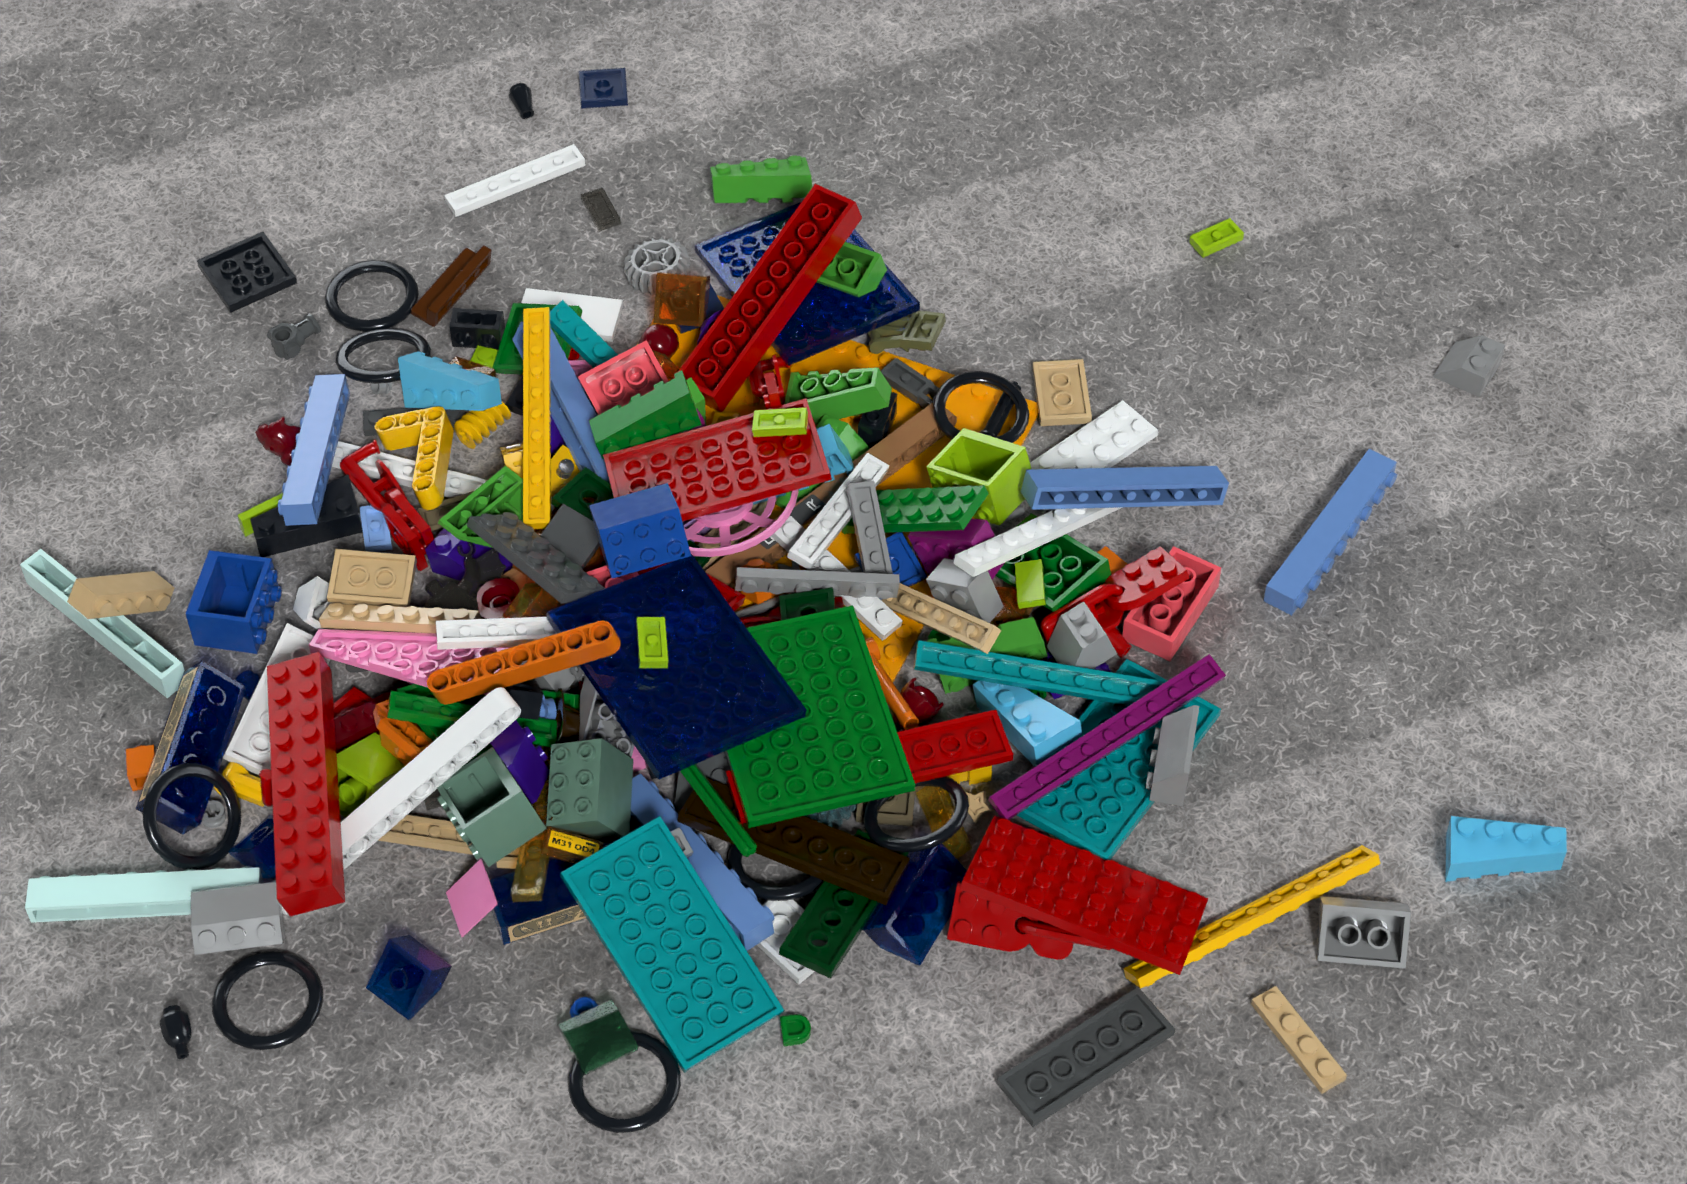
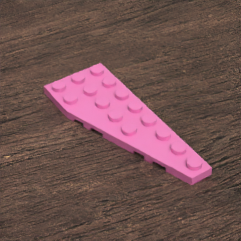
[309,629,511,695]

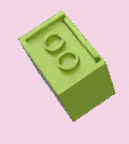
[926,428,1031,526]

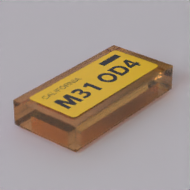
[541,827,604,864]

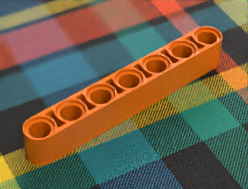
[427,620,621,705]

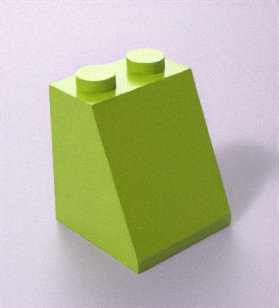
[337,733,405,817]

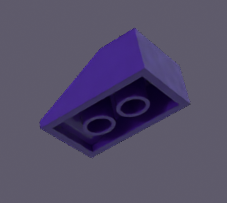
[425,528,513,587]

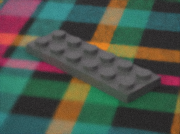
[467,512,607,604]
[997,987,1175,1127]

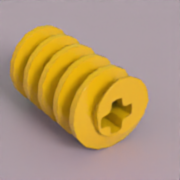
[454,402,512,449]

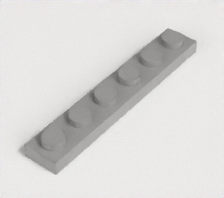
[735,567,900,599]

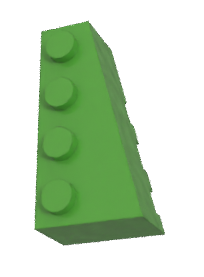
[784,368,892,425]

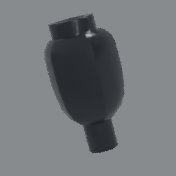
[160,1005,191,1059]

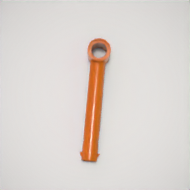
[865,637,919,730]

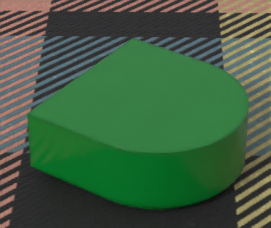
[780,1014,811,1047]

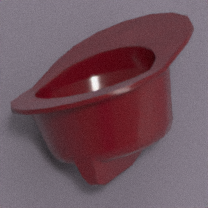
[477,578,522,619]

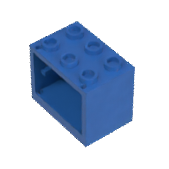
[589,483,691,579]
[185,550,282,654]

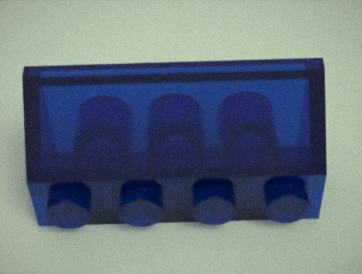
[863,844,967,965]

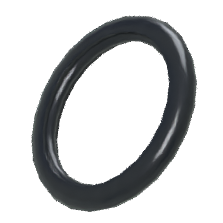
[325,260,419,332]
[335,328,431,384]
[932,371,1029,443]
[142,763,241,870]
[863,776,969,853]
[727,844,824,901]
[212,951,323,1050]
[568,1031,681,1133]

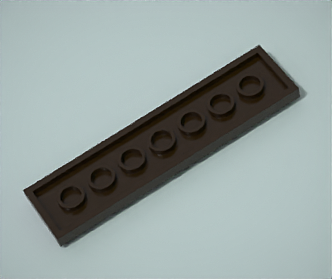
[677,777,910,906]

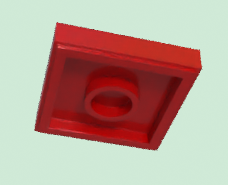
[382,504,428,571]

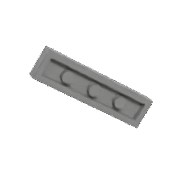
[847,481,893,574]

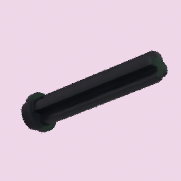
[979,381,1021,437]

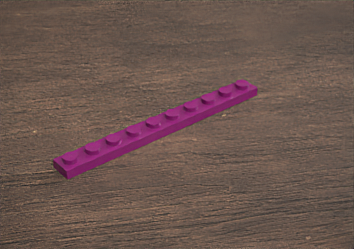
[988,654,1226,820]

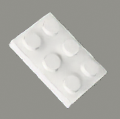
[757,900,826,984]

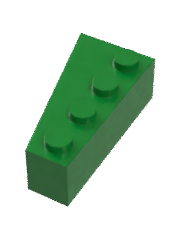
[589,370,702,459]

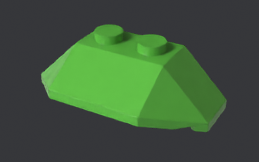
[438,466,523,548]

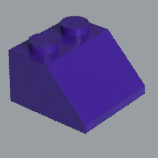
[490,720,550,804]

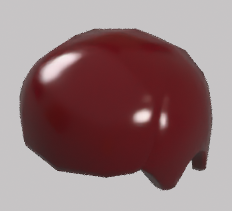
[638,324,679,361]

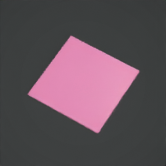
[446,859,498,937]

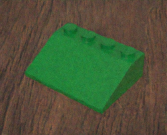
[996,513,1111,612]

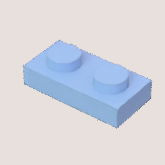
[359,505,392,552]

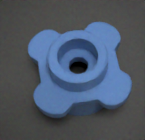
[539,694,557,720]

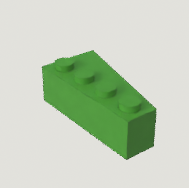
[710,155,812,203]
[927,617,1048,694]

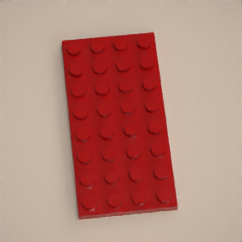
[603,398,832,521]
[960,815,1209,975]

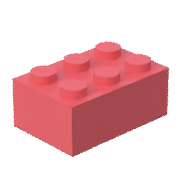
[578,340,669,415]

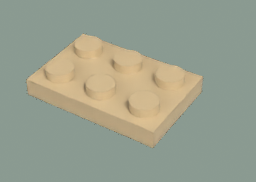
[1032,359,1092,426]
[327,549,417,607]

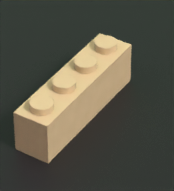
[67,571,175,619]

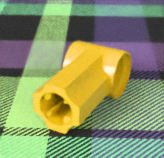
[214,762,264,807]

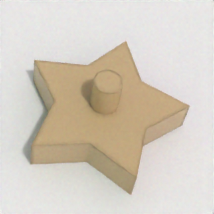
[966,791,992,823]

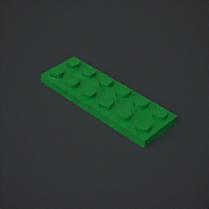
[842,485,989,534]

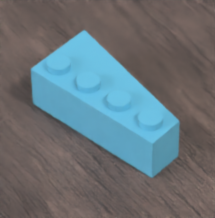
[398,351,502,411]

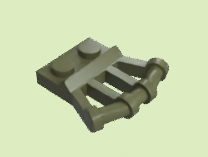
[868,302,946,354]

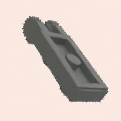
[881,358,939,409]

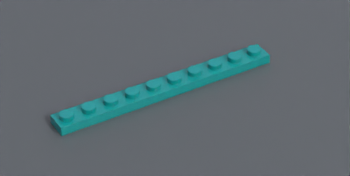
[914,640,1188,713]

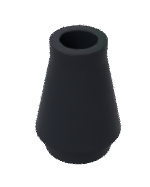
[509,83,534,119]

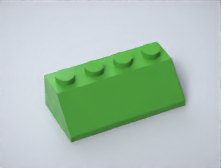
[817,242,887,297]

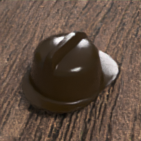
[555,688,580,744]

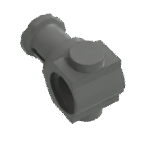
[267,313,321,360]

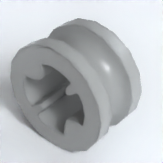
[199,800,226,828]

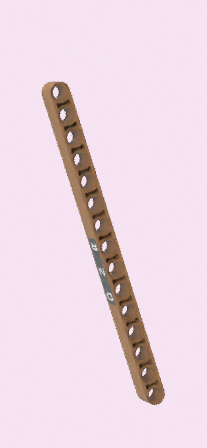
[659,403,957,613]

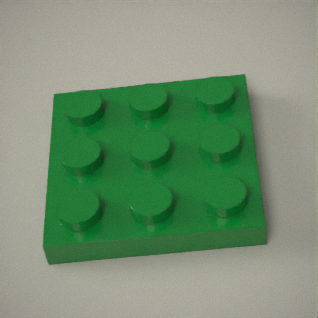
[492,303,583,375]

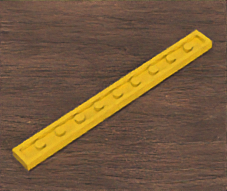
[523,307,551,529]
[1123,845,1381,989]

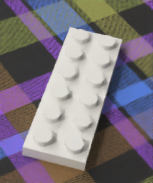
[1030,400,1158,514]
[223,623,330,775]

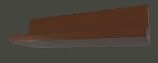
[411,245,492,327]

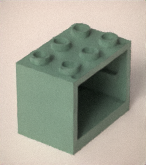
[546,738,634,844]
[437,747,547,867]

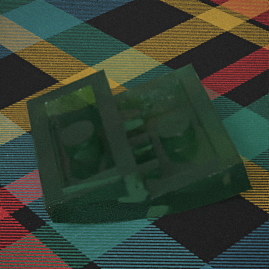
[558,999,639,1076]

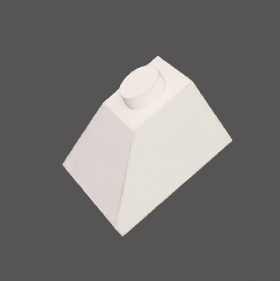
[293,576,348,630]

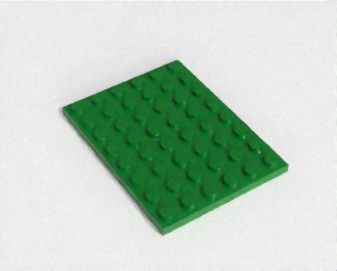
[693,605,915,828]

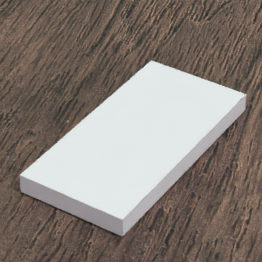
[521,288,623,342]

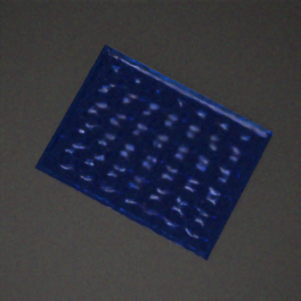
[695,202,920,366]
[547,554,807,780]

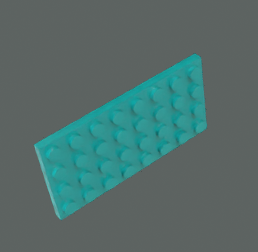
[1017,659,1221,861]
[560,816,784,1073]

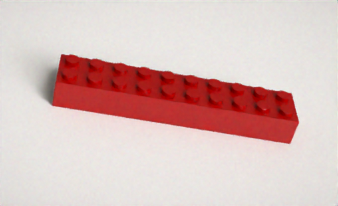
[674,184,862,413]
[267,652,345,917]

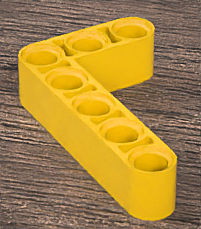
[375,406,454,510]

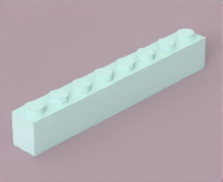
[20,549,186,698]
[25,866,264,923]

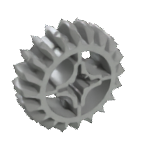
[624,236,691,295]

